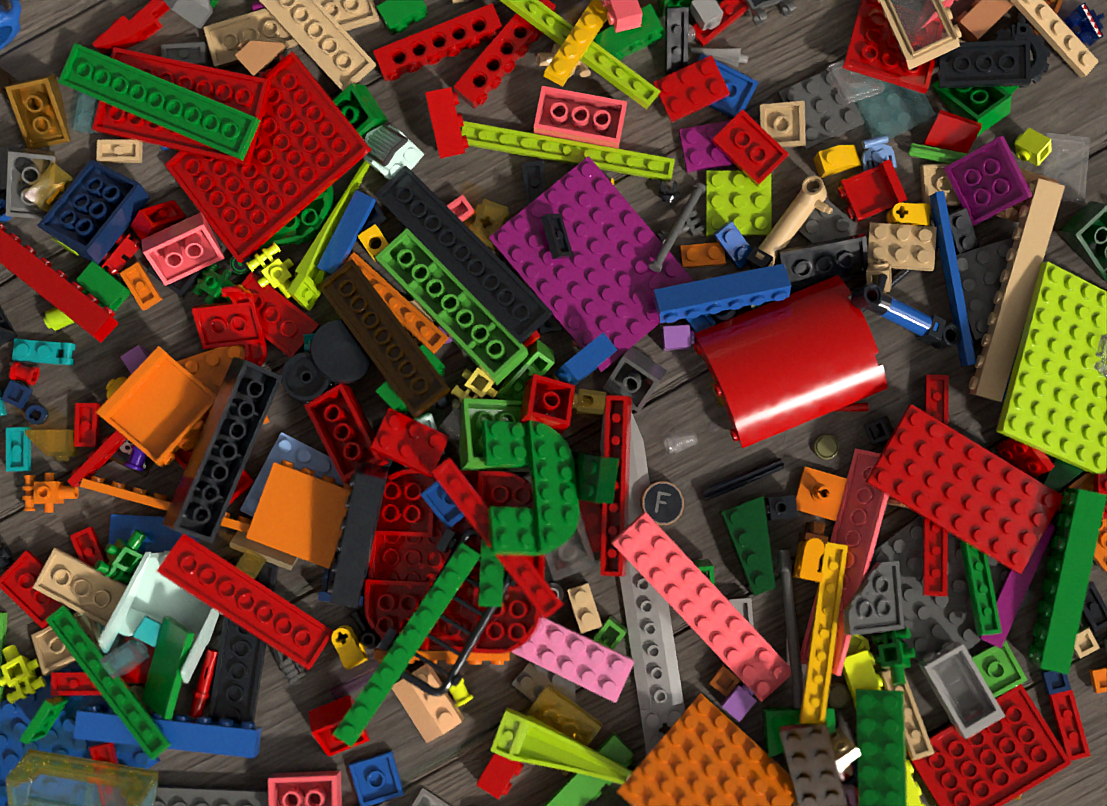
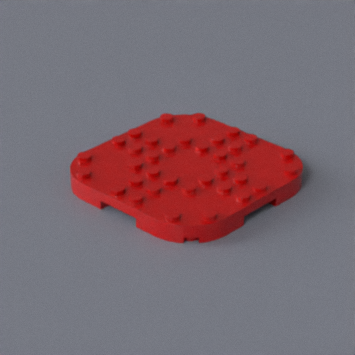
[365,469,545,654]

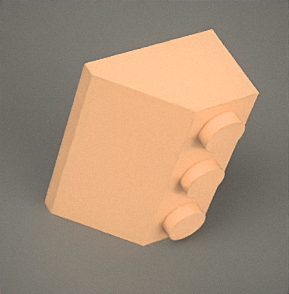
[392,664,464,743]

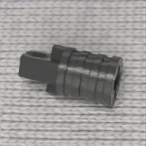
[273,649,307,685]

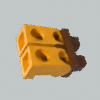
[792,521,829,582]

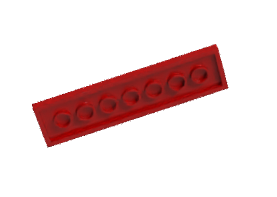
[156,533,334,670]

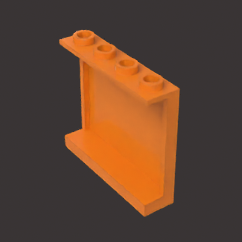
[96,346,217,468]
[246,459,353,569]

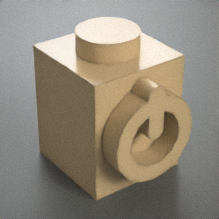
[866,260,892,293]

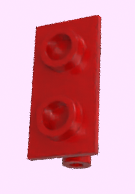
[101,233,141,276]

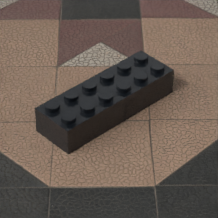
[328,461,389,608]

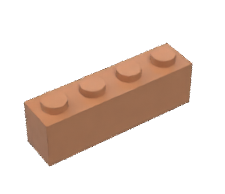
[956,0,1014,42]

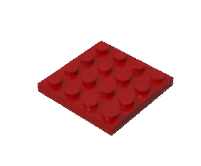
[842,0,944,94]

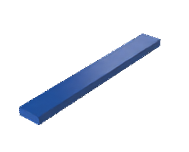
[929,191,976,366]

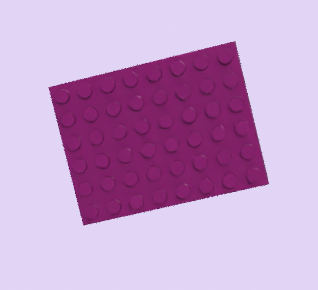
[488,156,694,373]

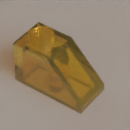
[25,429,77,461]

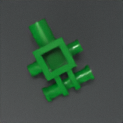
[191,264,235,304]
[94,529,147,584]
[872,627,916,686]

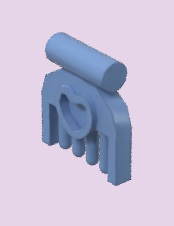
[861,134,897,172]

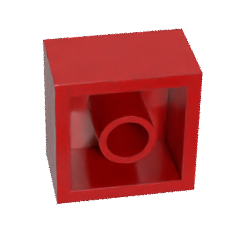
[519,374,575,435]

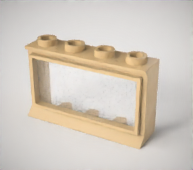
[878,0,962,70]

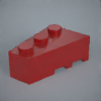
[425,87,469,159]

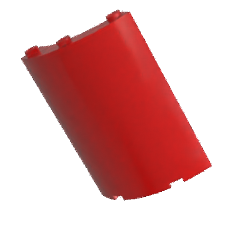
[693,275,887,449]

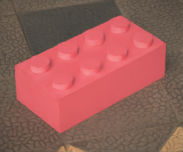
[534,86,627,149]

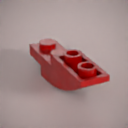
[92,0,171,54]

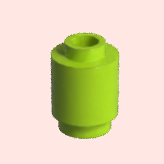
[43,307,75,331]

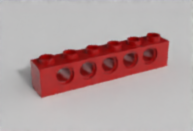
[453,0,556,109]
[373,3,502,81]

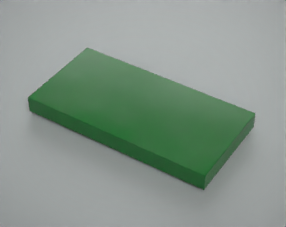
[141,616,194,719]

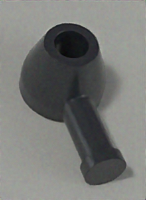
[350,610,381,650]

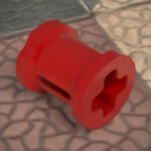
[9,361,40,386]

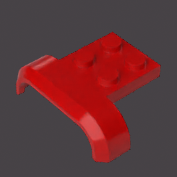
[192,285,267,367]

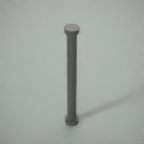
[649,182,706,272]

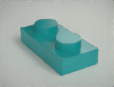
[6,427,31,472]

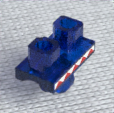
[1065,3,1106,47]

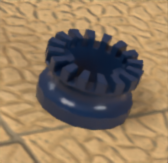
[25,405,49,425]

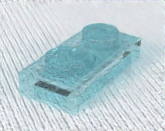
[73,92,99,134]

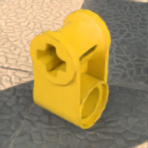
[886,202,931,226]
[332,625,368,670]

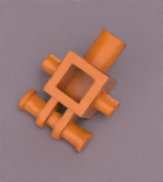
[22,473,79,513]

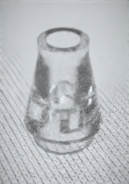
[663,432,698,455]

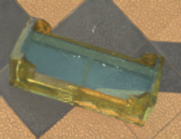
[6,749,158,806]

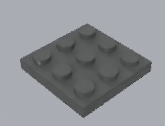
[777,66,864,151]

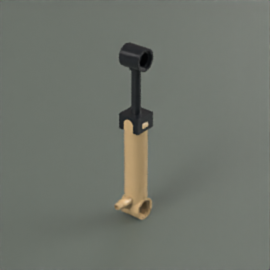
[713,176,833,323]

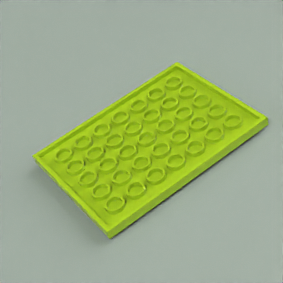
[997,261,1107,475]

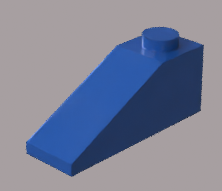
[554,332,617,386]

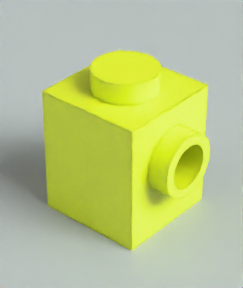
[1015,128,1052,167]

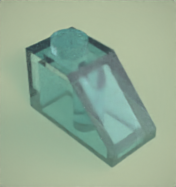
[99,639,149,679]

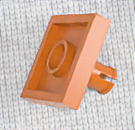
[795,467,847,521]

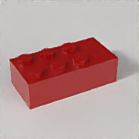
[304,383,389,484]

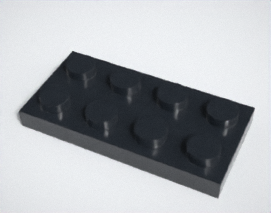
[938,40,1031,88]
[778,233,868,292]

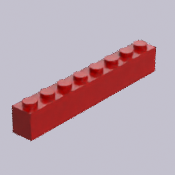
[0,224,119,343]
[600,395,632,577]

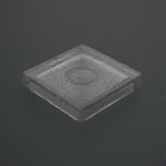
[827,61,885,104]

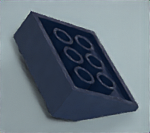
[37,160,150,264]

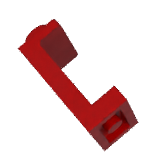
[837,159,907,223]

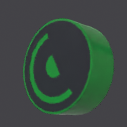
[230,256,252,275]

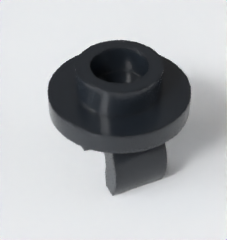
[658,180,680,202]

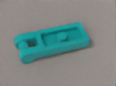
[12,339,76,366]

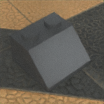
[603,347,667,413]

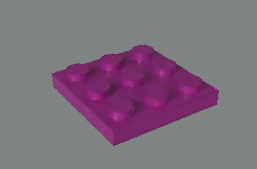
[944,136,1033,226]

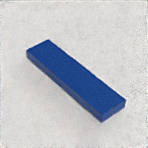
[317,190,376,274]

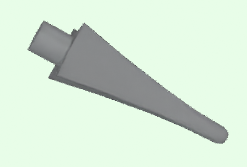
[690,47,749,67]

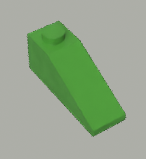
[496,339,555,401]

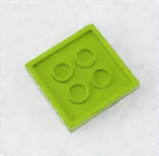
[706,171,772,236]

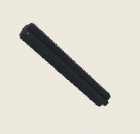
[701,458,785,501]

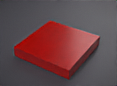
[922,110,982,153]

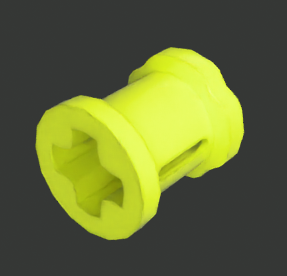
[449,678,474,708]

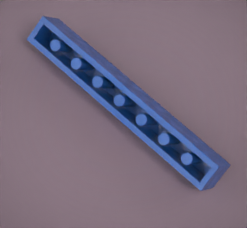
[73,705,262,758]

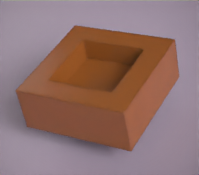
[708,665,740,697]

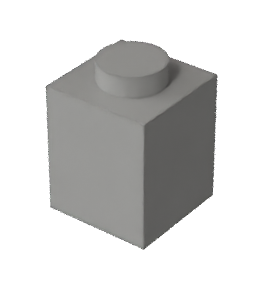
[689,0,723,31]

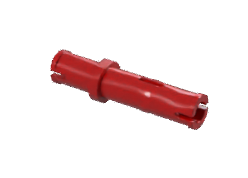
[188,649,219,718]

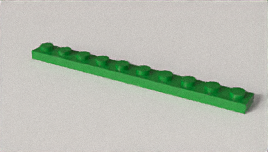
[333,542,481,747]

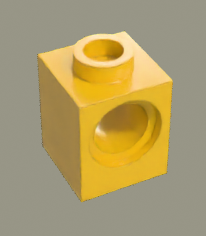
[358,224,389,261]

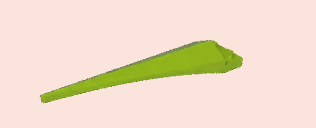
[287,161,370,311]
[491,708,633,784]

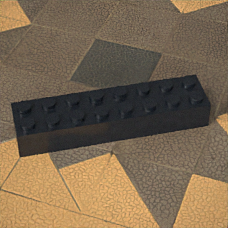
[162,357,283,543]

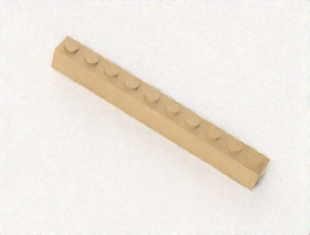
[969,179,1065,402]

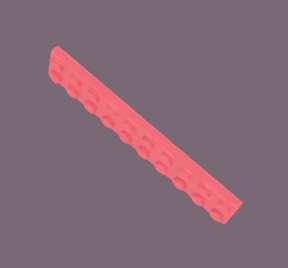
[800,448,888,676]
[611,511,791,702]

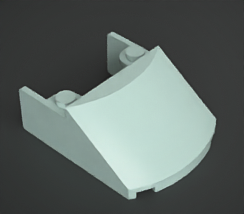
[99,551,220,683]

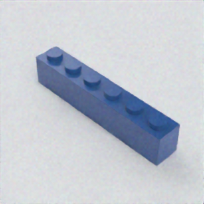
[654,264,791,323]

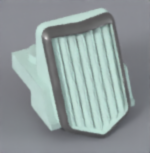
[363,124,424,180]

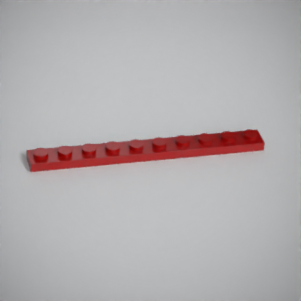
[922,374,949,597]

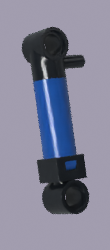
[851,273,961,349]

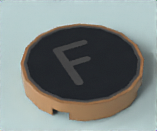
[640,482,684,525]

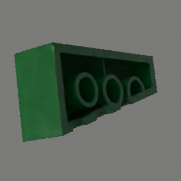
[719,496,775,596]

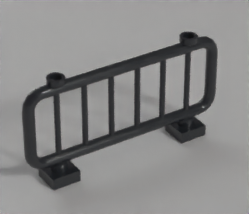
[378,527,517,697]

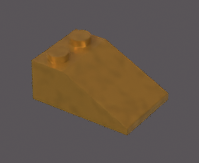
[5,74,71,149]

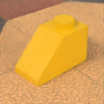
[813,145,862,178]

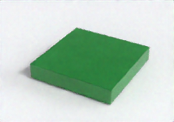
[19,695,69,744]

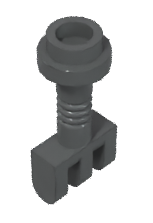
[656,210,705,243]

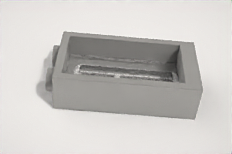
[918,641,1005,739]

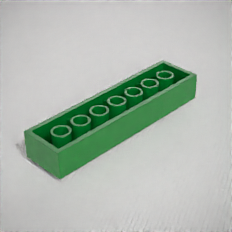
[1027,487,1107,675]

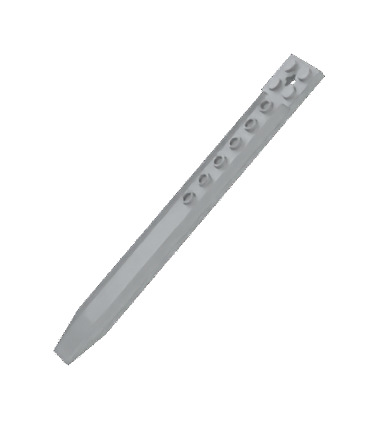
[600,401,685,755]

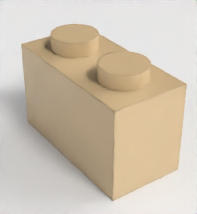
[567,582,602,633]

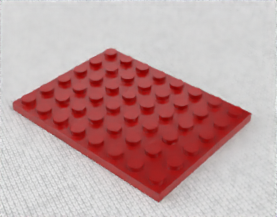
[165,51,372,263]

